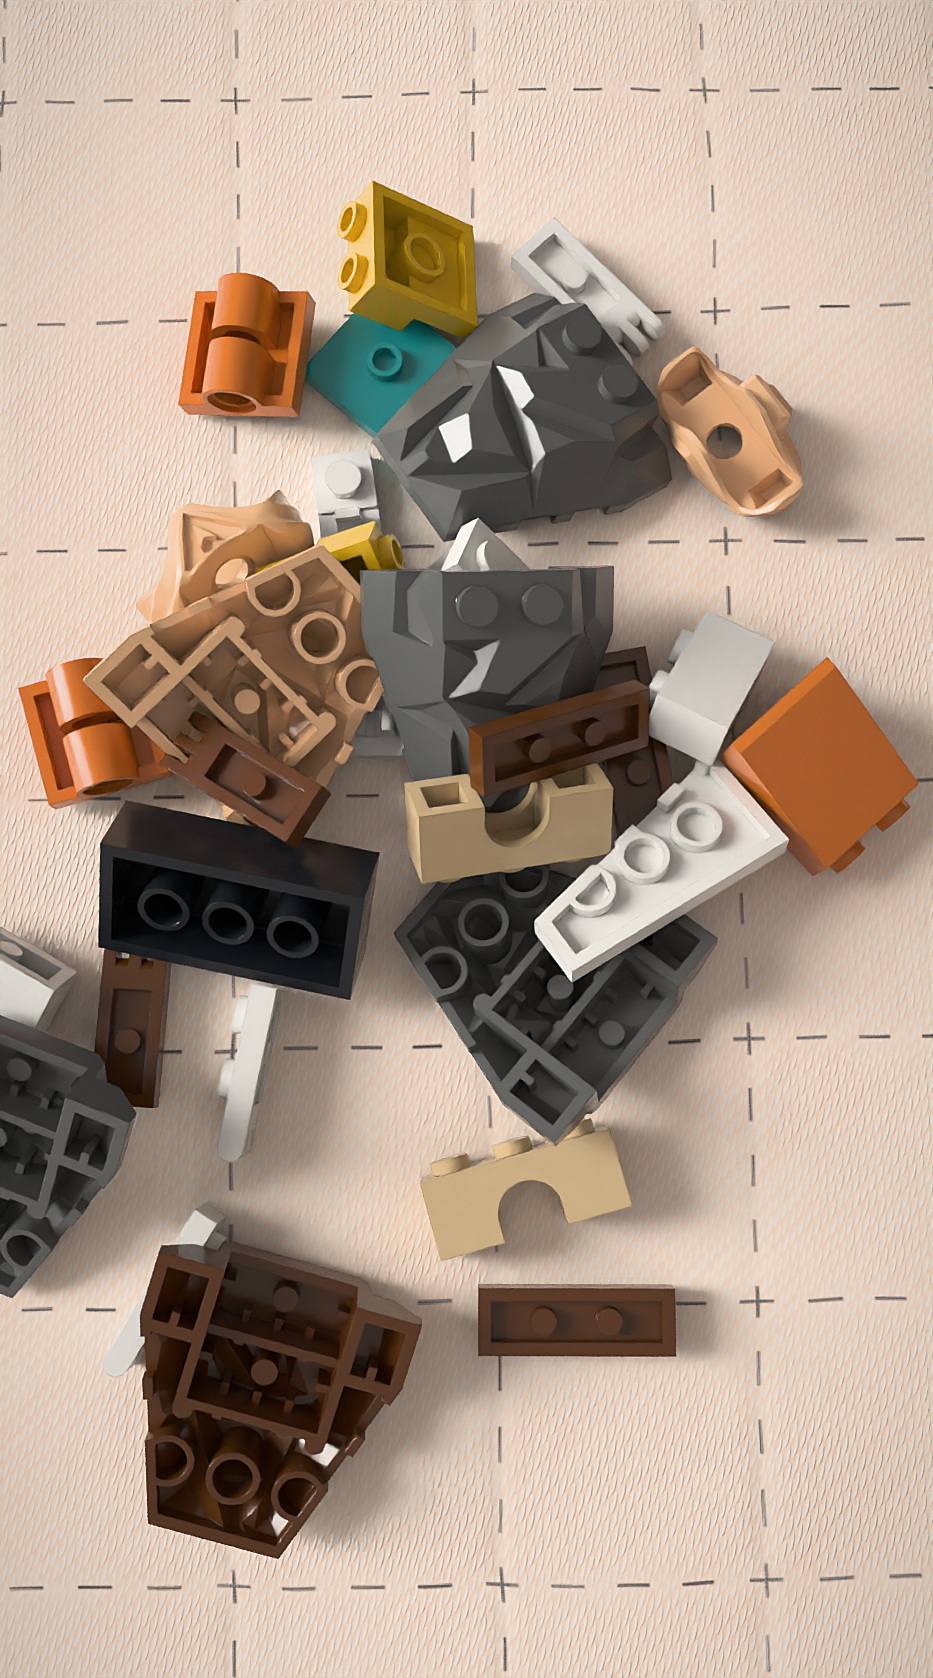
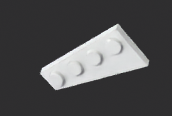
[534,757,789,982]

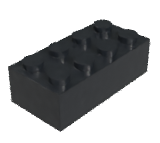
[98,800,380,1000]

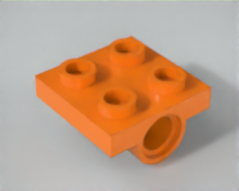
[178,273,316,417]
[18,658,175,810]

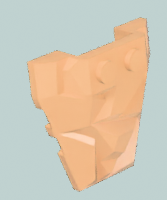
[83,543,384,828]

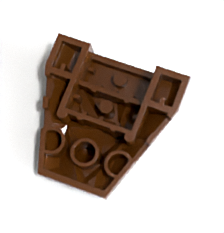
[139,1242,422,1559]

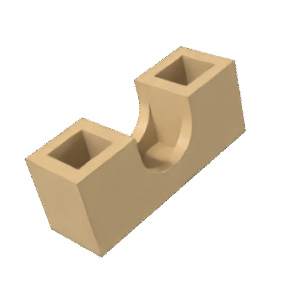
[404,763,613,884]
[420,1117,632,1261]

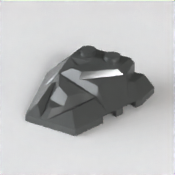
[373,293,672,542]
[360,565,614,813]
[393,864,718,1147]
[0,1015,137,1298]

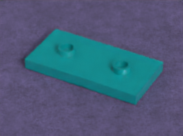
[305,313,457,438]

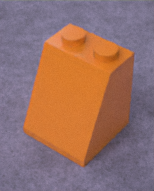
[719,657,919,876]

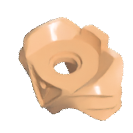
[656,347,804,517]
[136,490,315,624]

